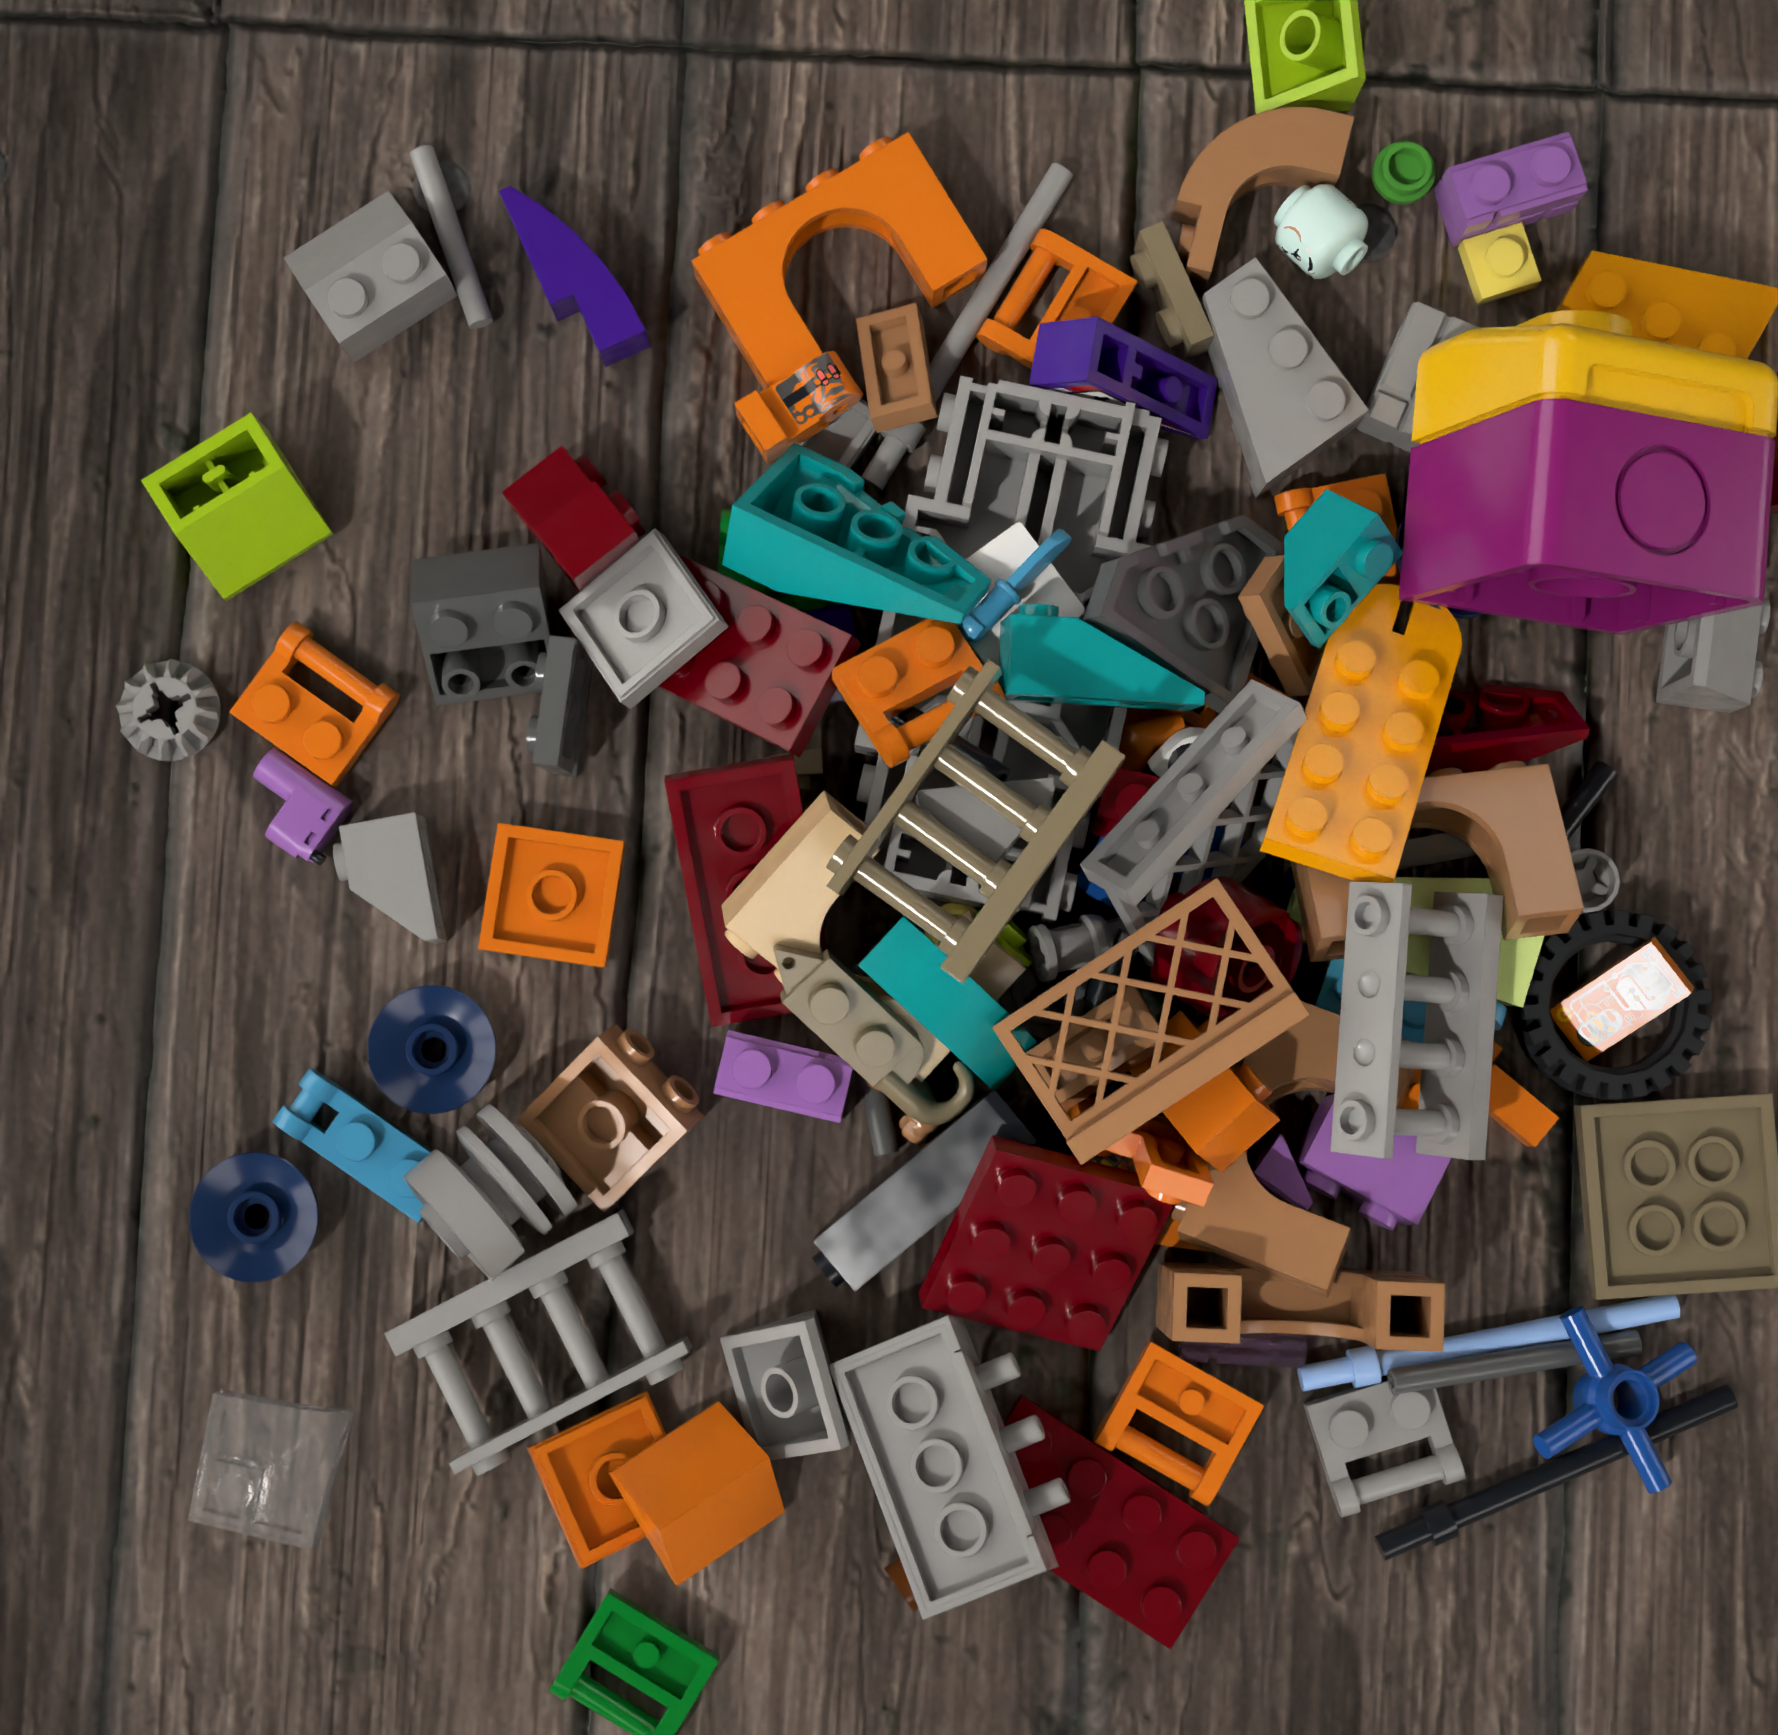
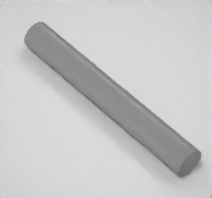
[410,145,493,329]

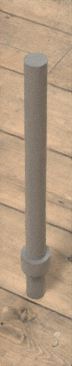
[861,163,1073,492]

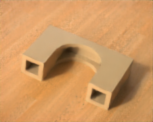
[721,790,1026,1082]

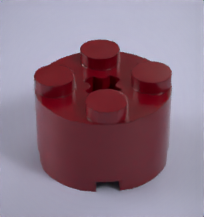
[1150,876,1303,1022]

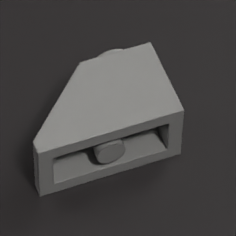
[333,812,447,944]

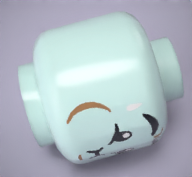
[1274,184,1369,279]

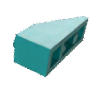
[998,604,1205,711]

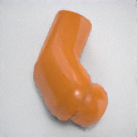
[1118,713,1185,773]

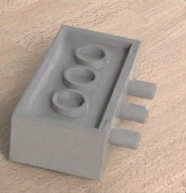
[828,1315,1070,1620]

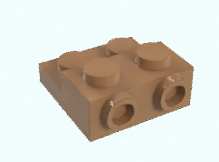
[516,1024,705,1213]

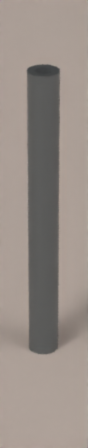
[1387,1329,1642,1395]

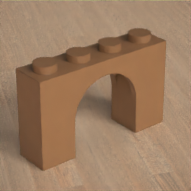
[1290,761,1584,962]
[1171,1001,1415,1298]
[1156,1261,1445,1352]

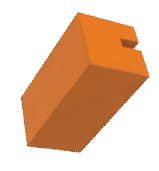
[1488,1064,1559,1147]

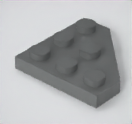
[1083,515,1284,714]

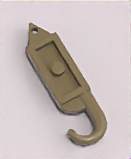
[773,944,975,1125]

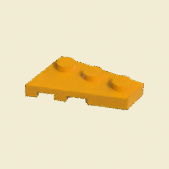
[1556,250,1778,359]

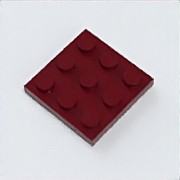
[919,1135,1174,1351]

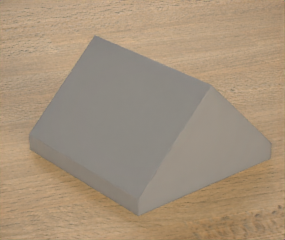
[915,777,1055,863]
[720,1309,851,1460]

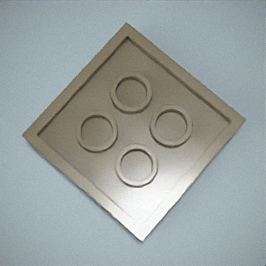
[1574,1093,1778,1300]

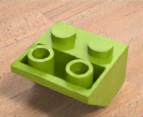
[141,412,334,601]

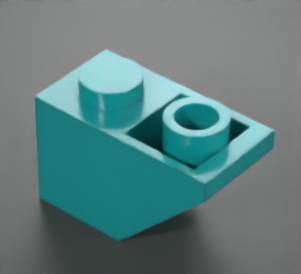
[1284,489,1403,648]

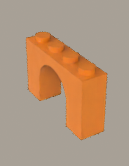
[691,132,988,390]

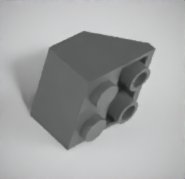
[410,543,555,706]

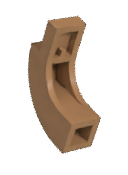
[1171,107,1354,290]

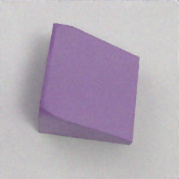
[1249,1133,1313,1211]

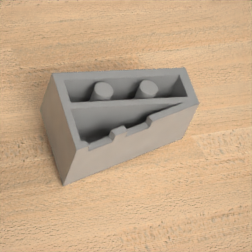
[1200,257,1369,499]

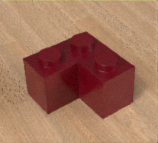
[502,445,646,592]

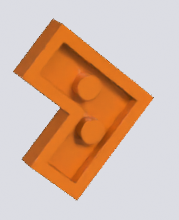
[1066,1095,1214,1207]

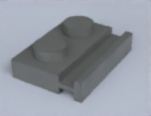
[526,635,594,778]

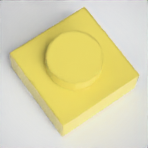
[1458,222,1542,305]

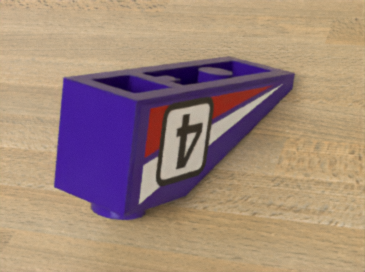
[1029,317,1218,439]

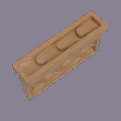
[992,878,1310,1165]

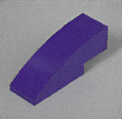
[499,186,651,367]

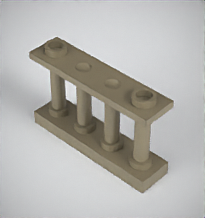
[826,659,1125,984]

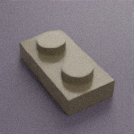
[1130,221,1214,361]

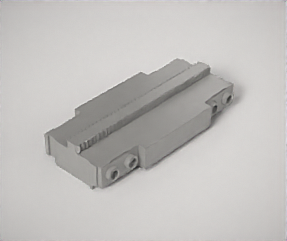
[854,376,1169,924]

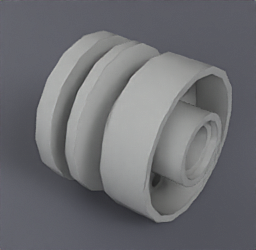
[403,1104,577,1281]

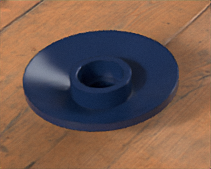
[367,985,497,1114]
[189,1152,319,1282]

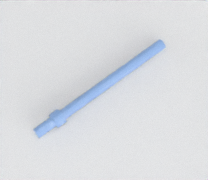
[1297,1295,1680,1392]

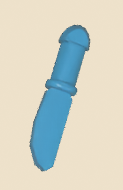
[958,529,1073,643]

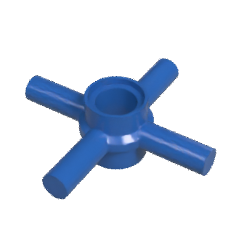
[1533,1306,1697,1493]

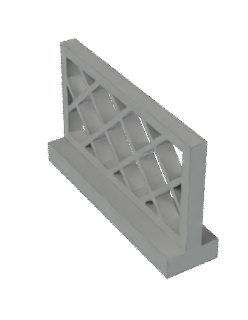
[1080,679,1307,967]

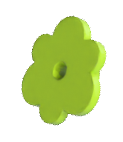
[975,910,1033,967]

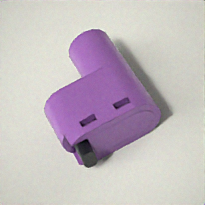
[253,747,354,866]

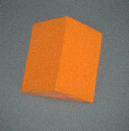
[608,1401,785,1585]

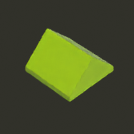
[1244,0,1366,114]

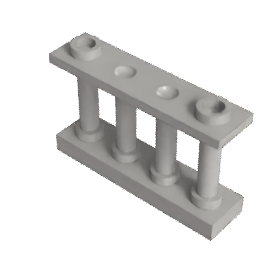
[1330,881,1504,1160]
[384,1209,693,1476]

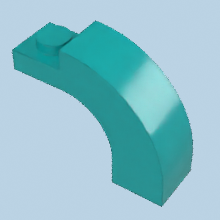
[858,916,1038,1090]

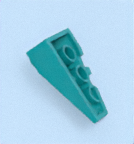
[722,443,992,624]

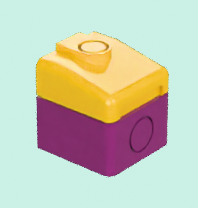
[1398,310,1778,635]

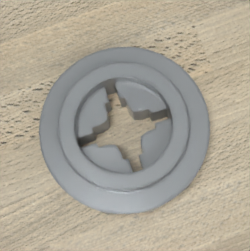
[116,659,221,761]

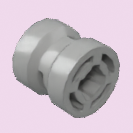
[1571,848,1620,915]

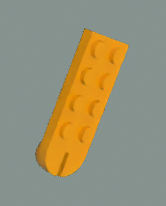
[1260,584,1462,883]

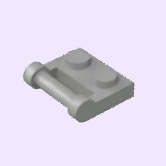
[1303,1377,1465,1518]

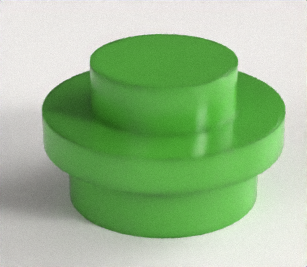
[1372,141,1435,205]

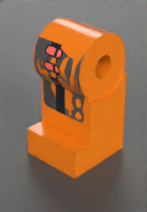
[734,351,863,465]

